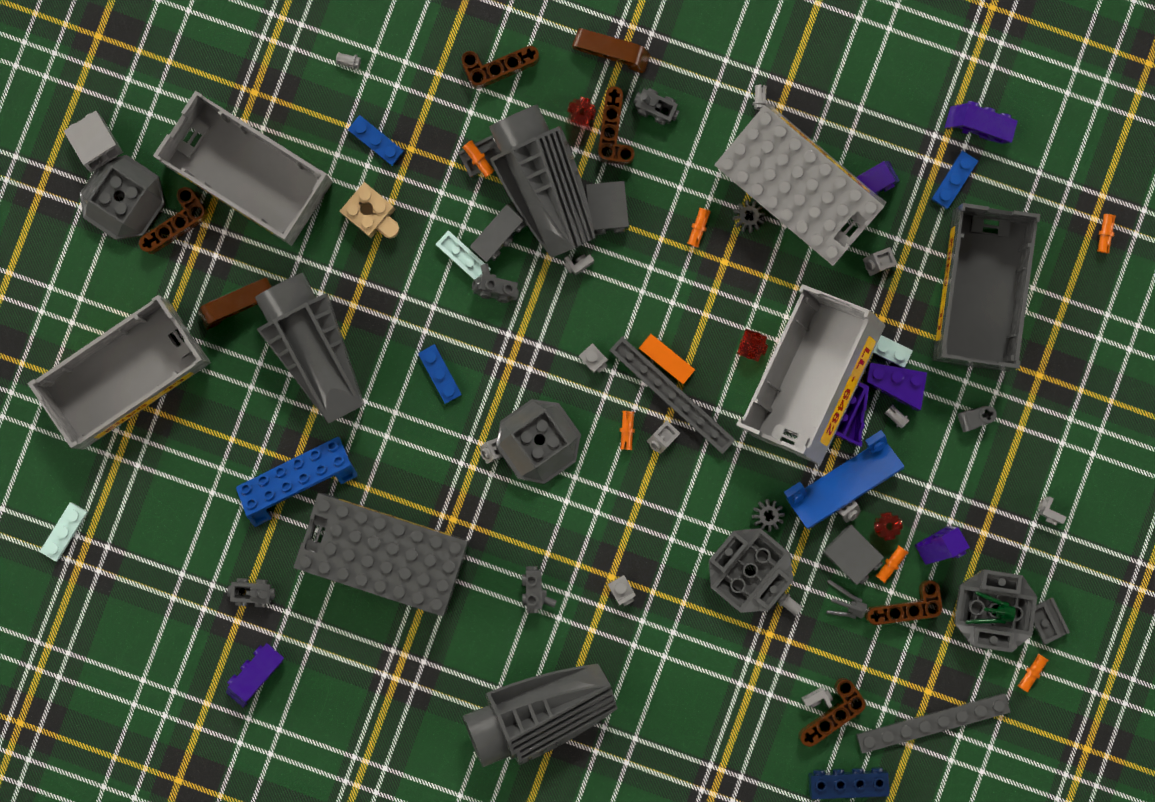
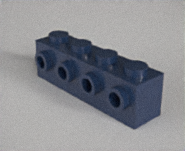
[809,767,889,799]

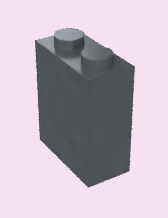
[586,181,629,235]
[822,525,884,585]

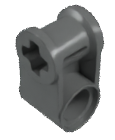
[957,406,997,432]

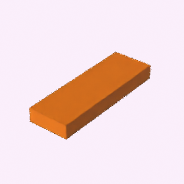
[639,334,695,384]

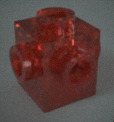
[567,96,596,127]
[737,329,768,361]
[874,512,903,540]

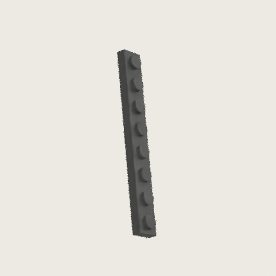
[609,336,735,454]
[856,693,1010,753]

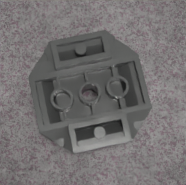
[80,155,166,240]
[496,399,581,484]
[708,528,793,613]
[954,569,1037,652]

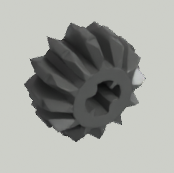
[732,200,765,233]
[752,499,785,532]

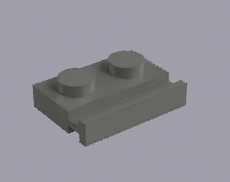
[458,135,500,178]
[1034,597,1070,645]

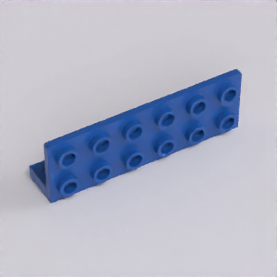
[784,430,904,529]
[236,437,358,527]

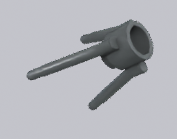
[826,580,867,619]

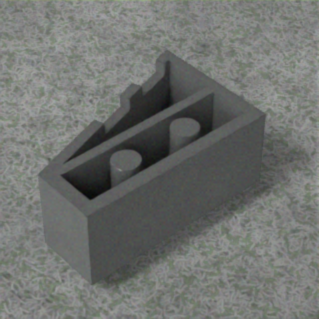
[470,202,526,262]

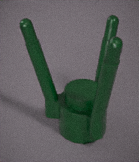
[966,591,1016,624]

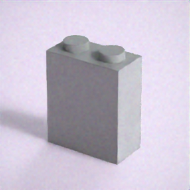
[64,111,123,173]

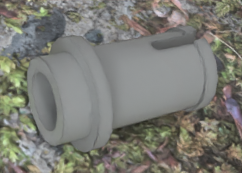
[336,52,361,70]
[752,85,768,110]
[884,405,909,429]
[777,593,803,616]

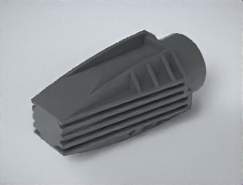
[489,104,595,258]
[255,273,364,423]
[463,664,618,767]

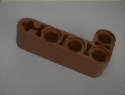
[572,28,650,73]
[461,46,539,89]
[598,86,635,165]
[139,187,208,254]
[198,278,272,330]
[865,580,942,625]
[799,678,866,747]

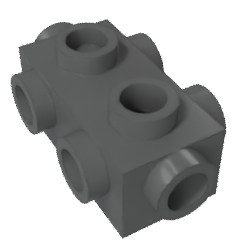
[633,88,679,125]
[472,264,519,303]
[522,566,557,613]
[227,578,275,607]

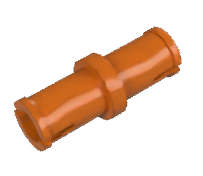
[462,140,495,178]
[687,208,711,248]
[1097,214,1116,254]
[620,411,635,450]
[876,545,908,583]
[1017,654,1049,692]

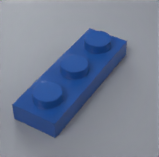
[347,115,404,166]
[931,151,978,209]
[418,344,462,404]

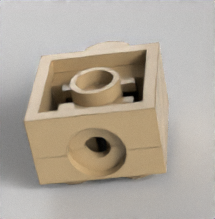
[340,182,399,239]

